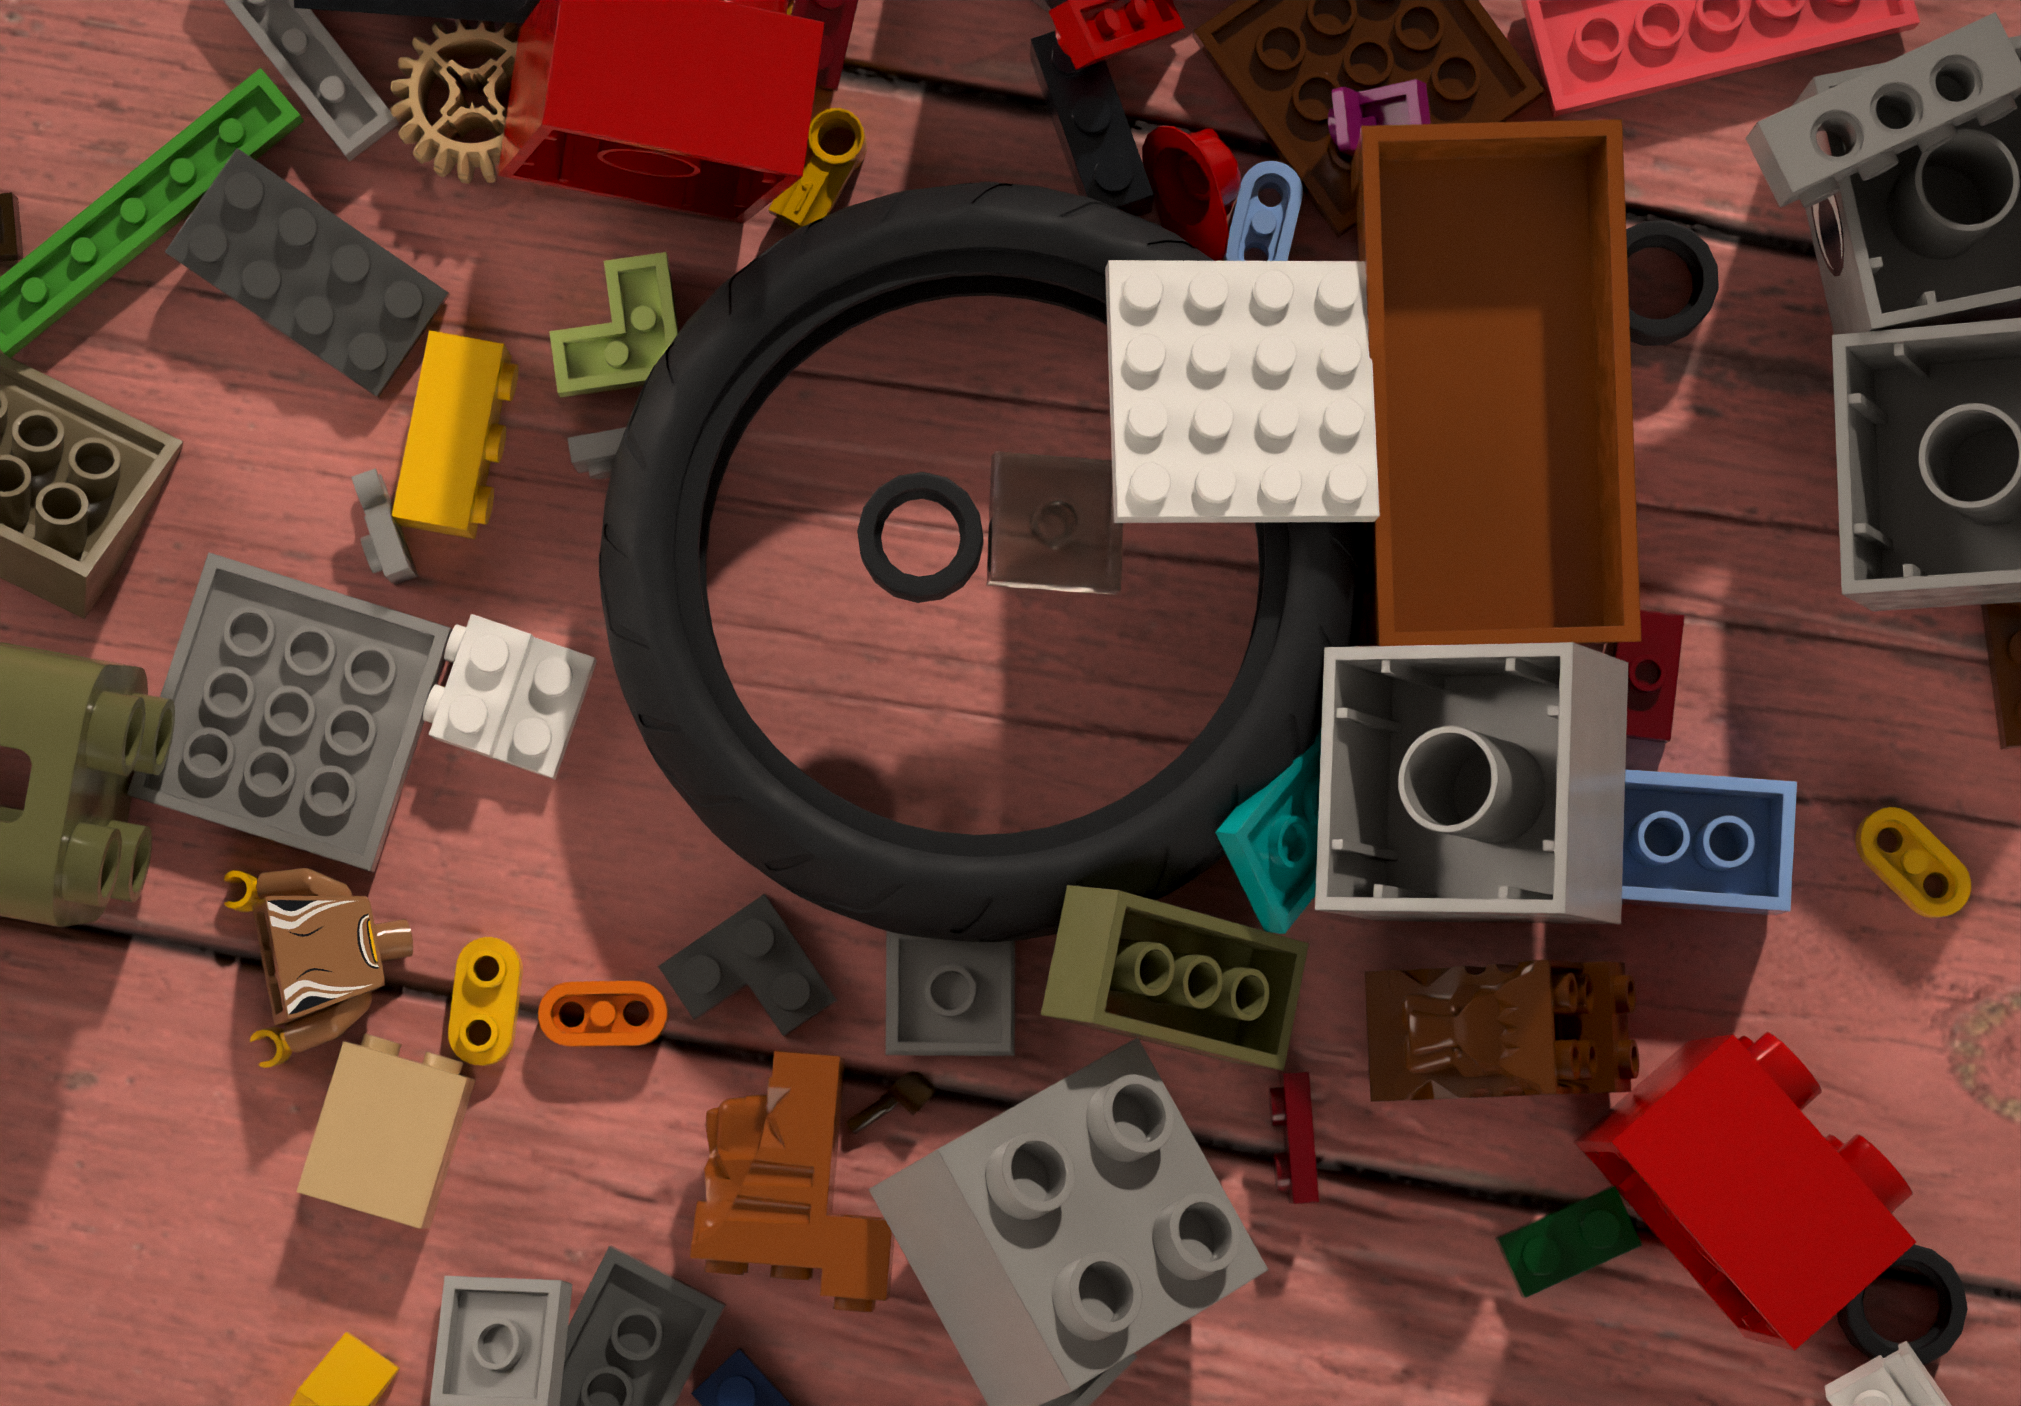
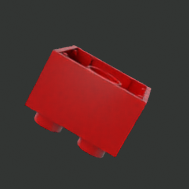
[498,0,825,224]
[1574,1032,1916,1351]

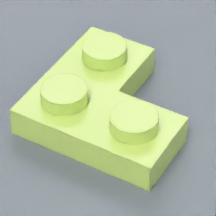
[549,252,679,398]

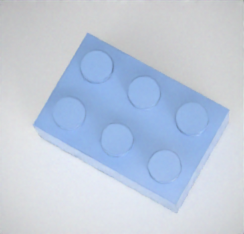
[1622,769,1797,915]

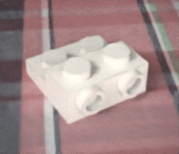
[423,614,597,780]

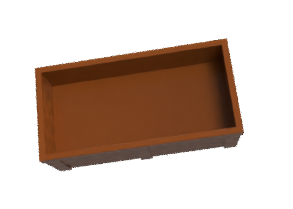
[1351,119,1641,646]

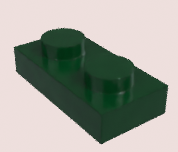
[1495,1186,1642,1298]

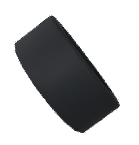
[1626,220,1719,346]
[857,472,984,603]
[1837,1244,1968,1365]

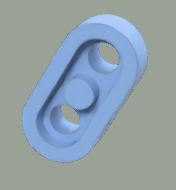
[1224,161,1303,261]

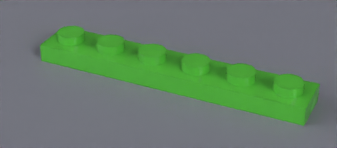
[0,68,304,358]

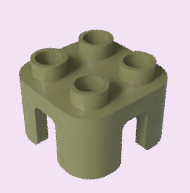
[0,642,175,927]

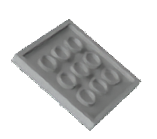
[127,552,453,873]

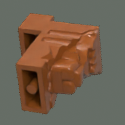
[690,1051,895,1312]

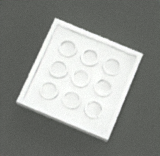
[1105,260,1380,523]

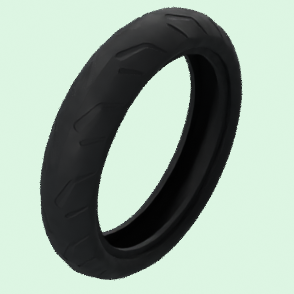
[599,182,1366,942]

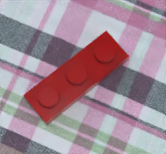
[1048,0,1185,70]

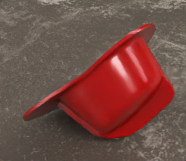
[1142,126,1241,261]

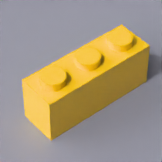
[392,330,519,539]

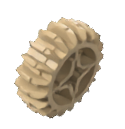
[390,19,518,184]

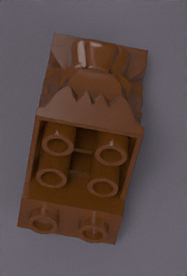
[1365,959,1640,1102]

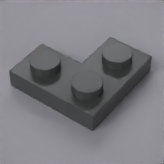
[658,894,837,1037]

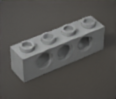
[1746,12,2021,208]

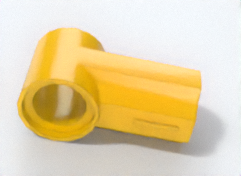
[768,108,867,229]

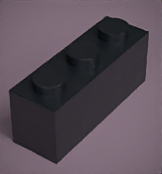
[1030,31,1154,217]

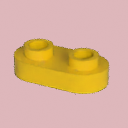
[1855,807,1971,918]
[448,937,523,1066]

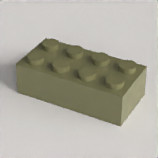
[1041,885,1309,1071]

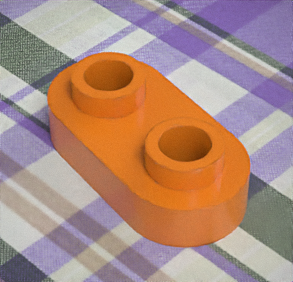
[538,981,669,1047]

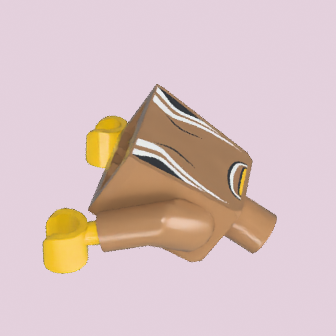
[223,868,413,1068]

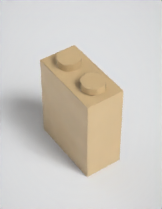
[296,1033,476,1229]

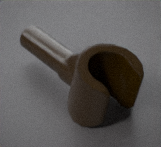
[847,1071,936,1134]

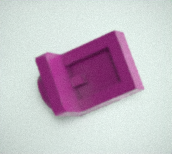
[1328,79,1431,156]

